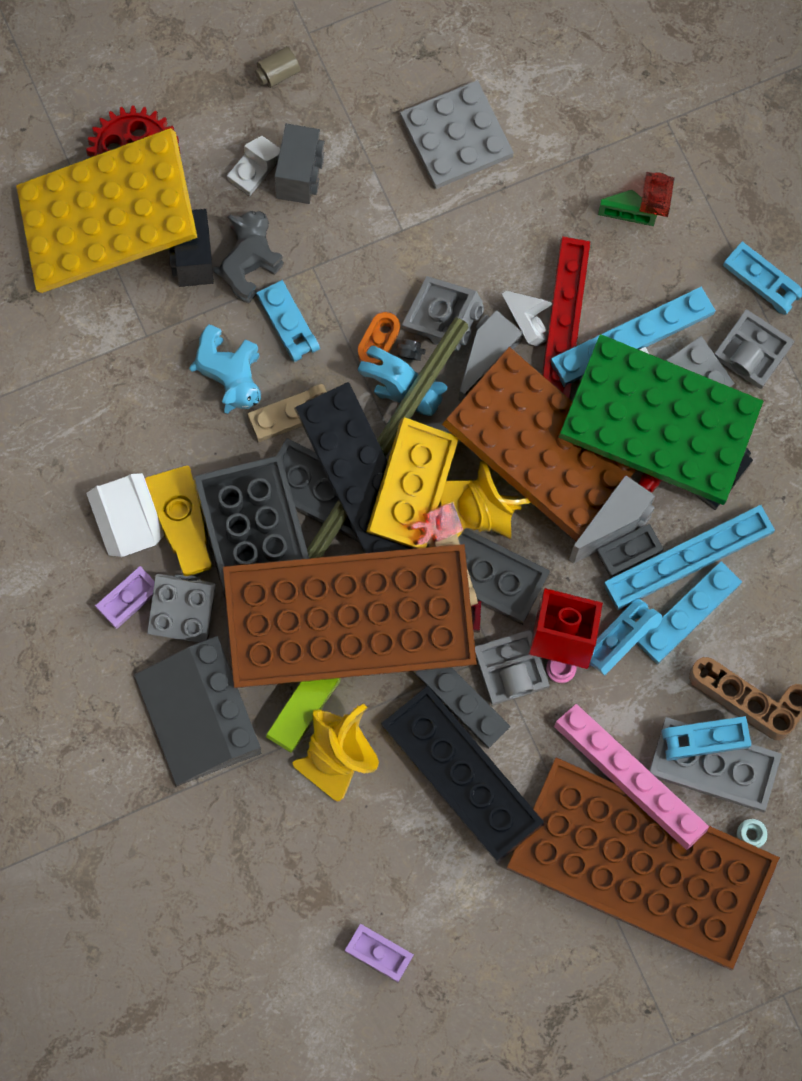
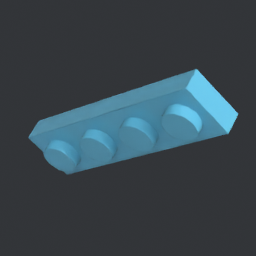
[636,561,742,665]

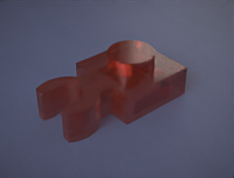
[407,502,464,545]

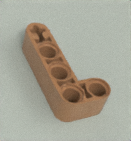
[689,657,802,740]

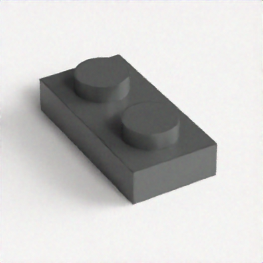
[597,524,664,578]

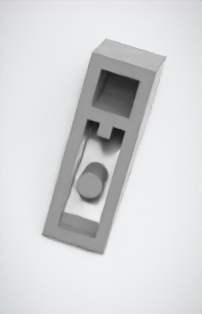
[459,310,523,402]

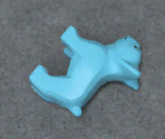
[189,324,261,414]
[357,346,448,416]

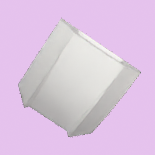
[86,473,164,557]

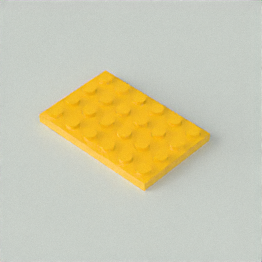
[16,128,198,293]

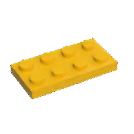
[366,417,458,549]

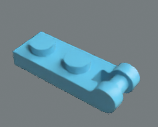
[723,241,802,315]
[257,280,320,362]
[590,599,662,675]
[661,716,752,761]

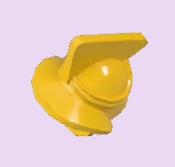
[440,461,531,540]
[292,704,379,801]

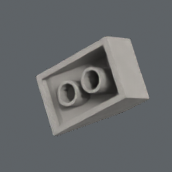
[569,476,655,563]

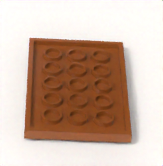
[442,347,636,542]

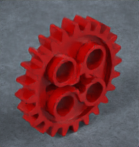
[86,105,180,158]

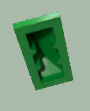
[598,190,658,226]

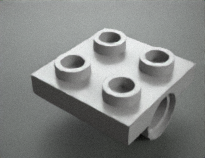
[714,309,795,389]
[147,574,216,642]
[475,629,550,706]

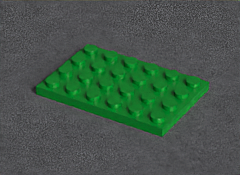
[558,334,764,505]

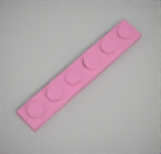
[554,704,709,850]

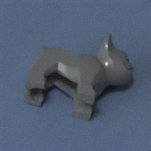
[213,211,284,303]

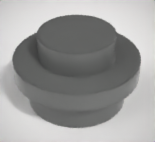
[397,339,426,361]

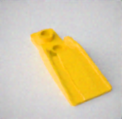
[145,465,212,576]

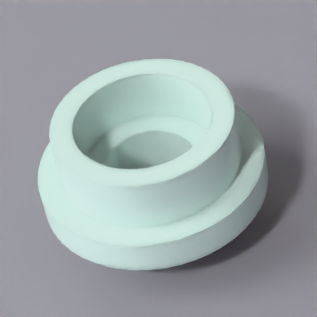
[737,819,767,848]

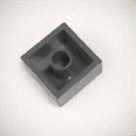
[275,123,325,204]

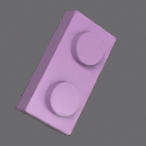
[95,566,155,629]
[345,924,414,983]

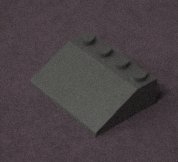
[194,455,309,597]
[134,636,262,787]

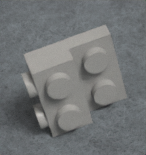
[402,276,484,351]

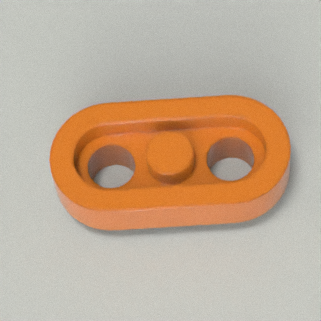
[358,312,400,366]

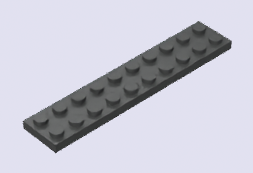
[277,438,550,625]

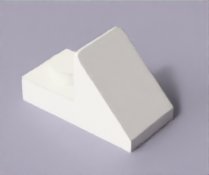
[227,136,280,196]
[502,291,552,347]

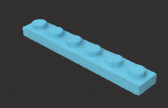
[550,286,716,387]
[603,505,775,610]

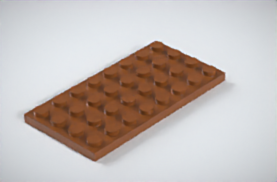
[223,544,477,688]
[507,757,780,971]

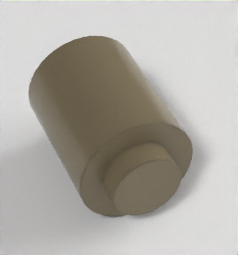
[255,46,301,88]

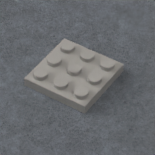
[400,80,514,189]

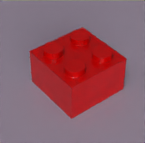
[529,588,603,669]

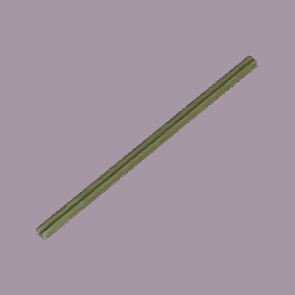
[307,317,468,559]

